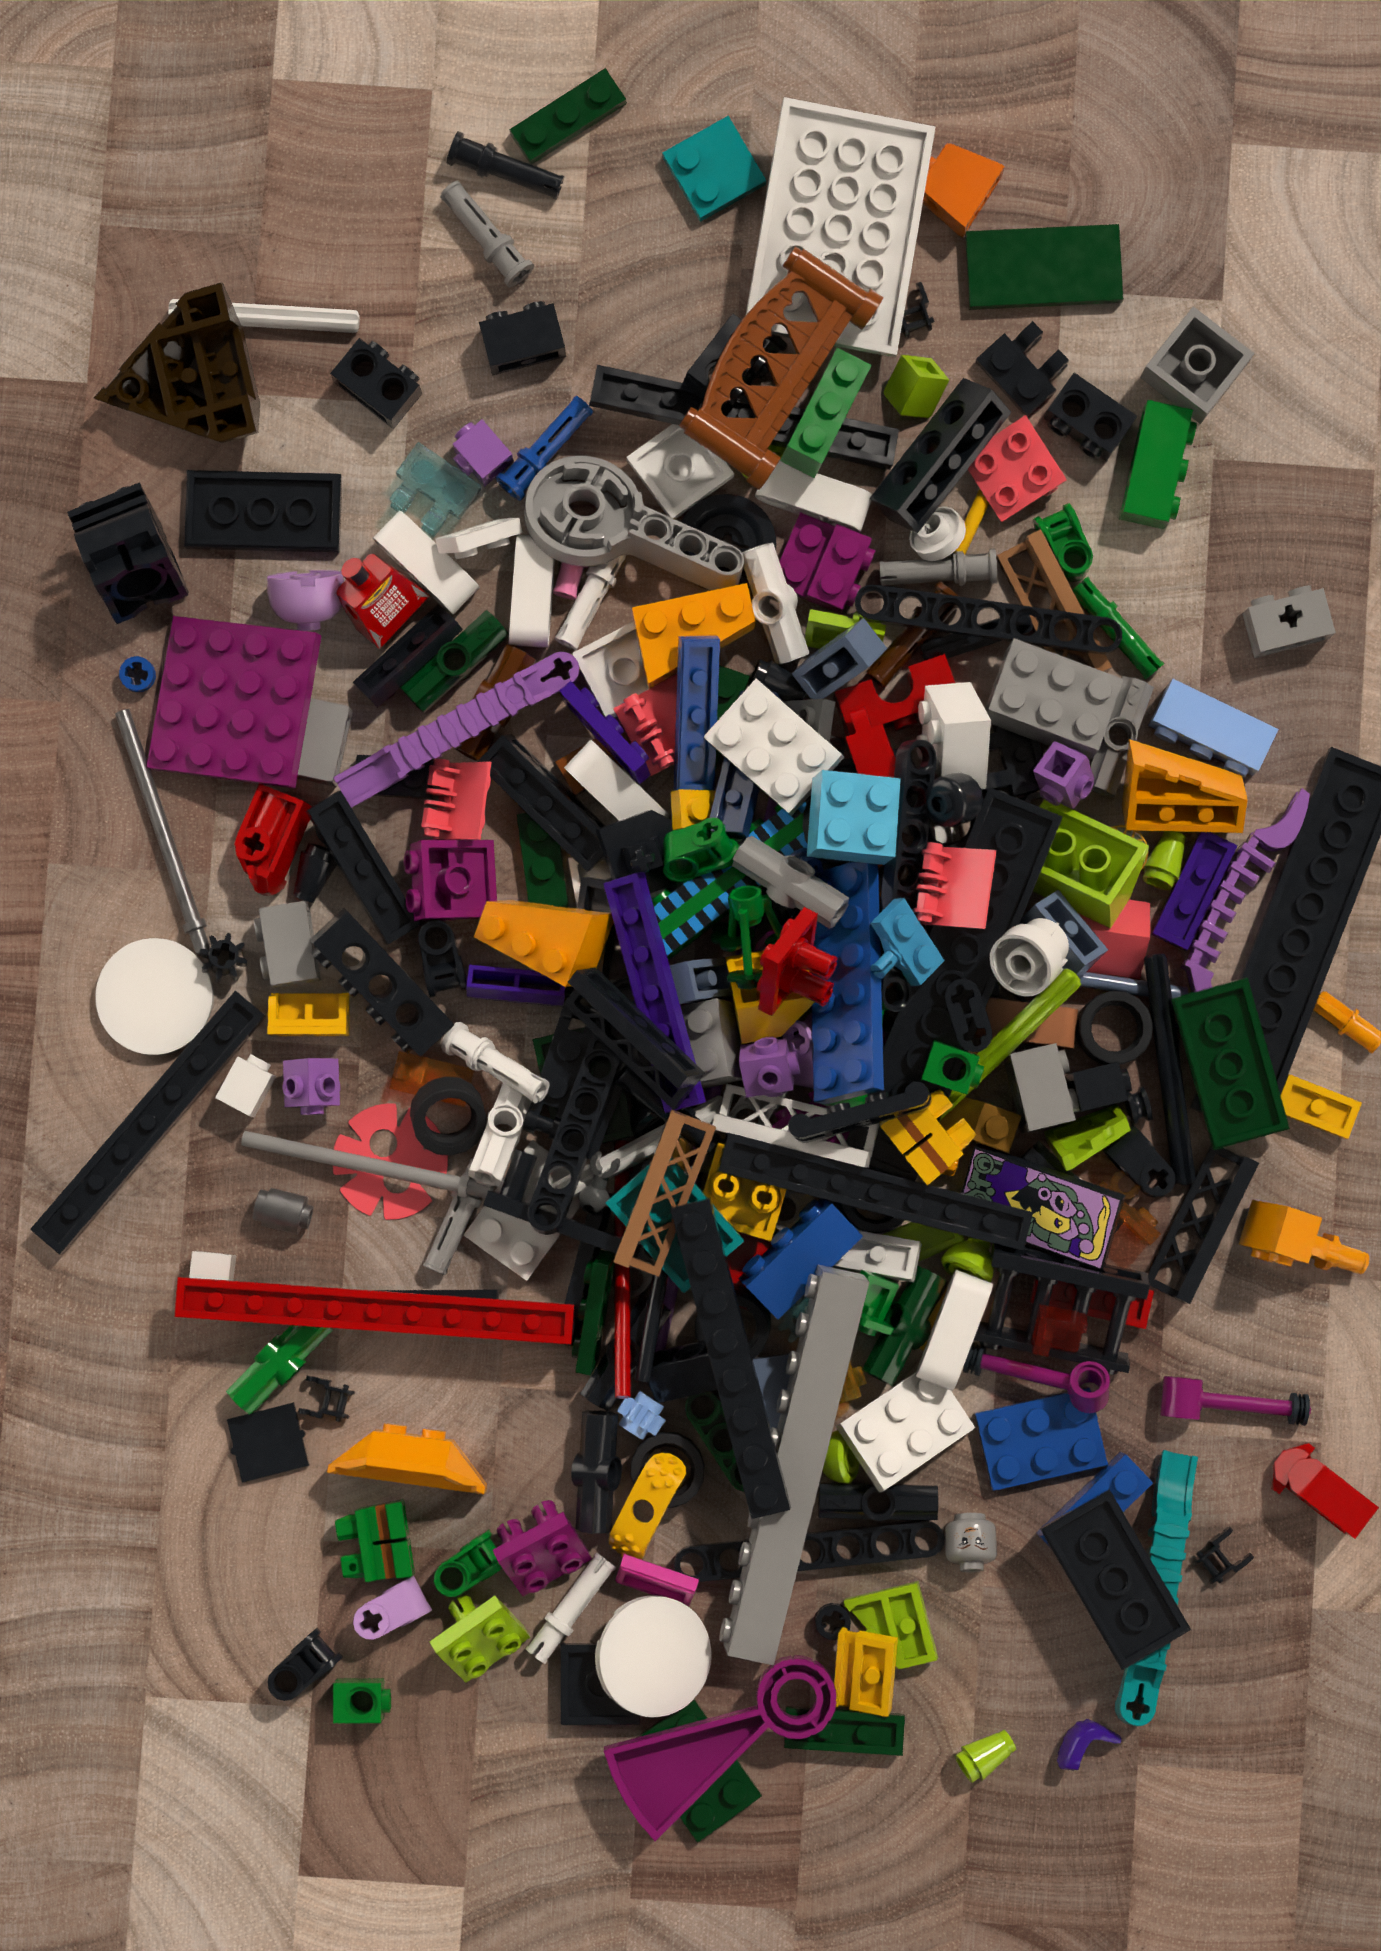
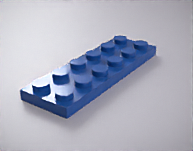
[811,862,884,1105]

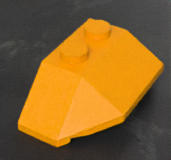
[327,1423,487,1495]

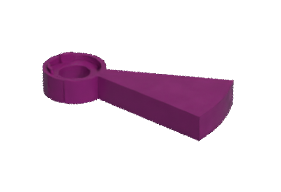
[604,1655,836,1841]

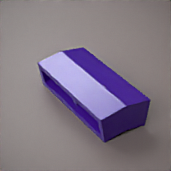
[466,965,566,1007]

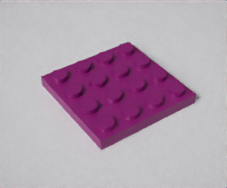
[147,616,322,788]

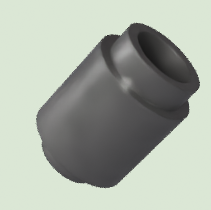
[253,1188,314,1235]

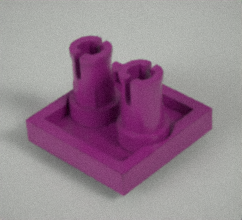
[493,1500,592,1597]

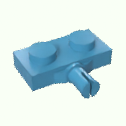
[870,898,945,986]

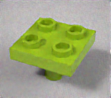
[430,1595,530,1683]

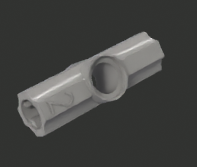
[1090,676,1154,797]
[732,836,849,929]

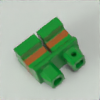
[335,1499,415,1582]

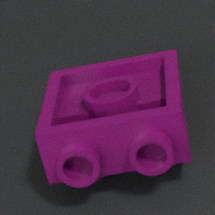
[779,512,876,614]
[404,840,497,922]

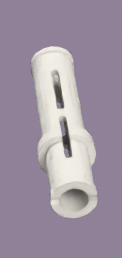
[555,555,627,650]
[525,1552,616,1664]

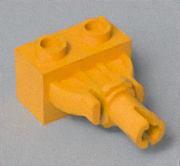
[1239,1200,1369,1274]

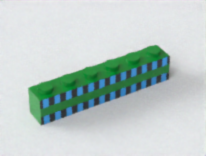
[617,798,809,961]

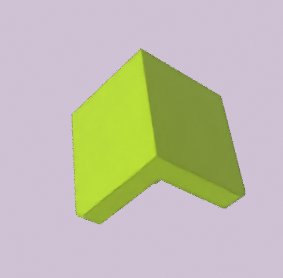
[884,354,949,418]

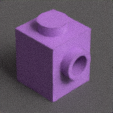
[453,419,514,487]

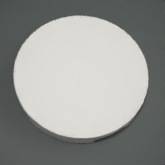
[96,938,214,1055]
[595,1595,711,1717]

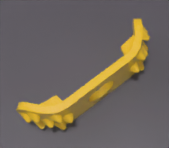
[608,1453,686,1560]

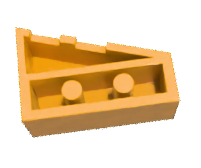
[632,583,755,689]
[1122,739,1248,833]
[474,900,614,987]

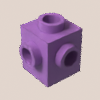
[1033,741,1095,809]
[739,1037,800,1098]
[283,1058,340,1115]

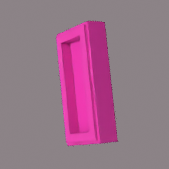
[615,1554,699,1606]

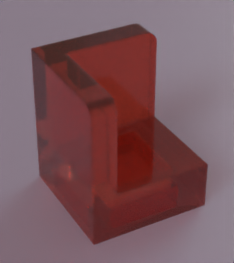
[1031,1304,1088,1357]

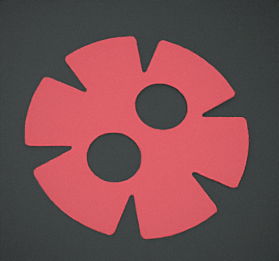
[333,1103,448,1220]

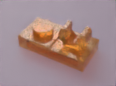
[389,1051,475,1108]
[1095,1170,1161,1246]

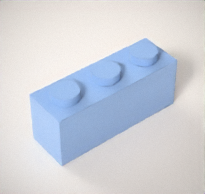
[1148,679,1279,777]

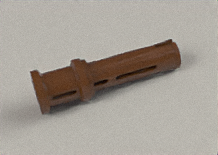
[866,581,959,688]

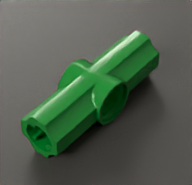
[226,1325,334,1415]

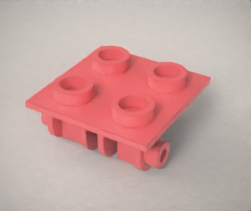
[968,415,1067,523]
[613,674,677,777]
[421,759,492,840]
[913,842,996,929]

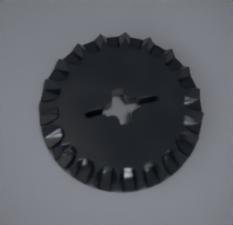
[681,494,777,591]

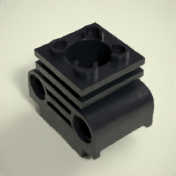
[67,482,189,625]

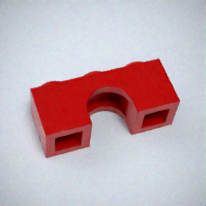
[833,654,955,736]

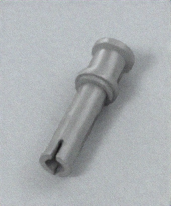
[440,181,535,288]
[880,549,997,586]

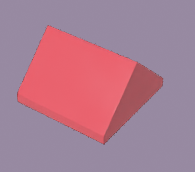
[1078,900,1150,980]

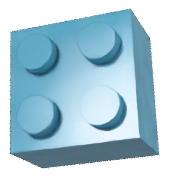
[807,770,901,865]

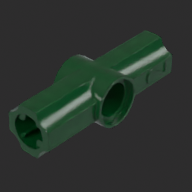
[401,610,509,713]
[862,1265,947,1386]

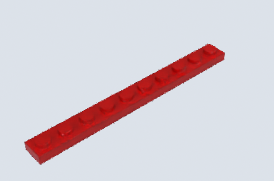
[174,1277,574,1344]

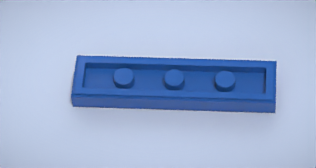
[673,635,720,790]

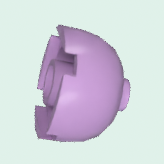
[267,570,345,631]

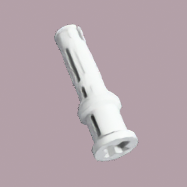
[441,1022,550,1103]

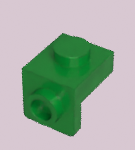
[858,1269,899,1336]

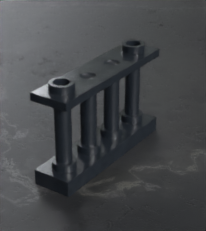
[974,1243,1150,1375]

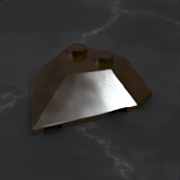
[94,282,260,443]

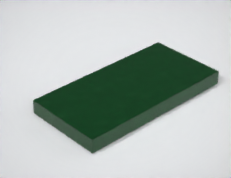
[965,224,1124,310]
[1170,977,1290,1150]

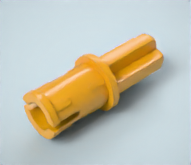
[1313,991,1381,1054]

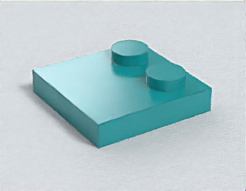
[662,115,767,222]

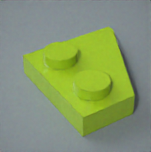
[1044,1104,1131,1171]
[844,1581,938,1669]

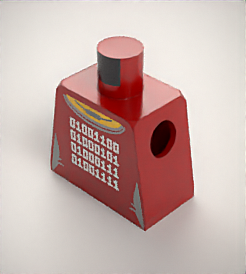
[336,554,430,649]

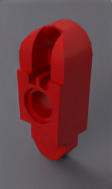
[846,706,896,778]

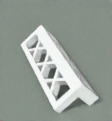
[712,1084,880,1168]

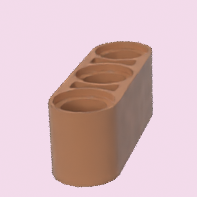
[974,998,1078,1049]

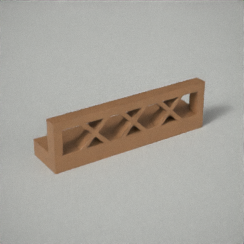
[996,529,1112,673]
[613,1109,716,1277]

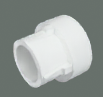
[990,918,1069,996]

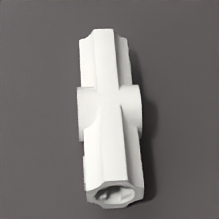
[742,543,809,664]
[468,1083,532,1187]

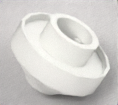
[909,506,966,561]

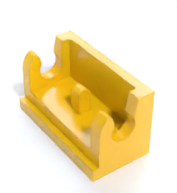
[267,993,350,1036]

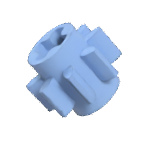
[617,1391,666,1440]

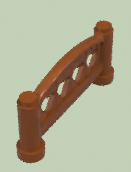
[679,246,884,490]

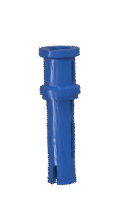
[495,396,593,501]

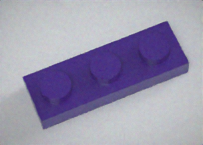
[559,681,651,785]
[1151,832,1238,951]

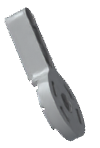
[524,456,744,591]

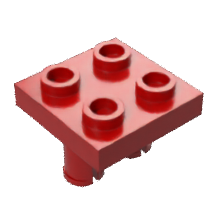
[757,907,838,1016]

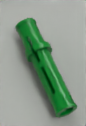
[1072,577,1165,680]

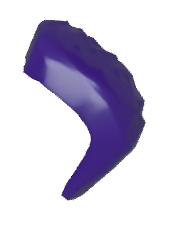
[1057,1719,1122,1771]

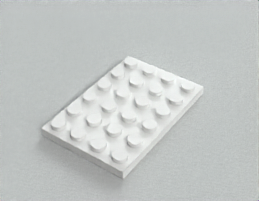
[746,97,936,357]

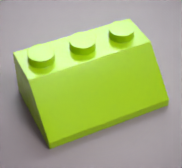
[1033,799,1149,929]

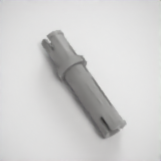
[423,1157,482,1275]

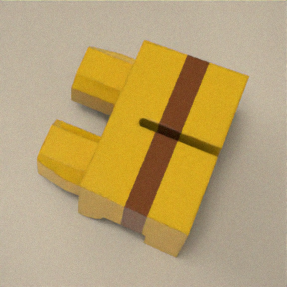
[880,1089,976,1186]

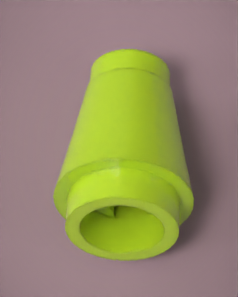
[1142,831,1186,890]
[955,1730,1016,1783]

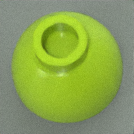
[941,1237,994,1283]
[822,1430,860,1484]

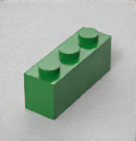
[780,347,872,478]
[1119,400,1197,529]

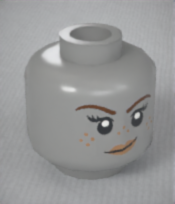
[945,1513,997,1572]

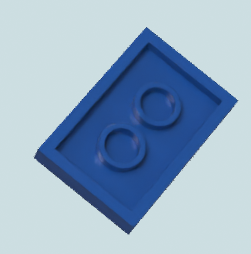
[974,1387,1108,1491]

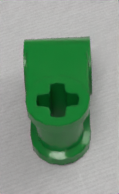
[1033,503,1093,582]
[663,817,740,882]
[434,1529,503,1597]

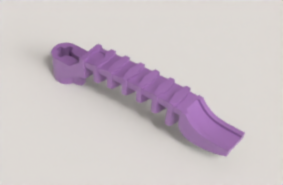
[333,652,579,808]
[1176,788,1310,1029]

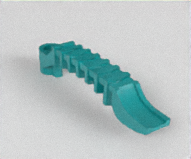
[1115,1450,1198,1726]

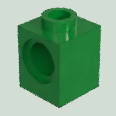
[921,1040,984,1095]
[333,1678,392,1723]

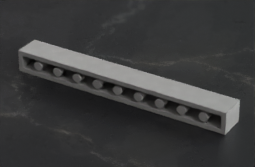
[719,1264,869,1665]

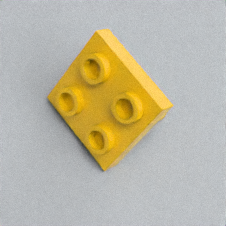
[703,1143,786,1241]

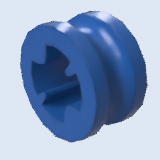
[119,656,156,692]

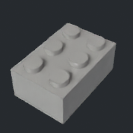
[985,638,1124,761]

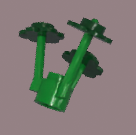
[711,885,782,990]

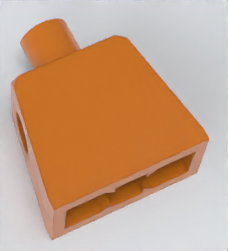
[923,143,1005,238]

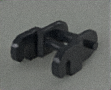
[900,282,934,339]
[298,1375,355,1422]
[1193,1526,1254,1584]

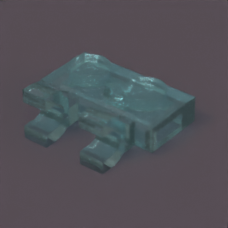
[389,442,481,537]

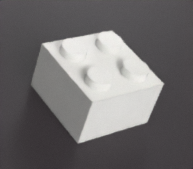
[916,682,991,789]

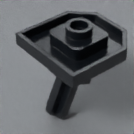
[596,810,678,894]

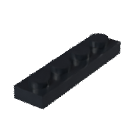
[305,790,421,945]

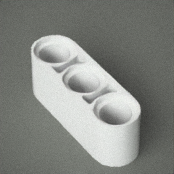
[755,460,872,533]
[373,510,480,615]
[509,534,556,648]
[564,740,671,821]
[915,1269,993,1391]

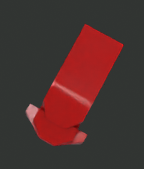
[234,783,312,896]
[1271,1443,1379,1539]

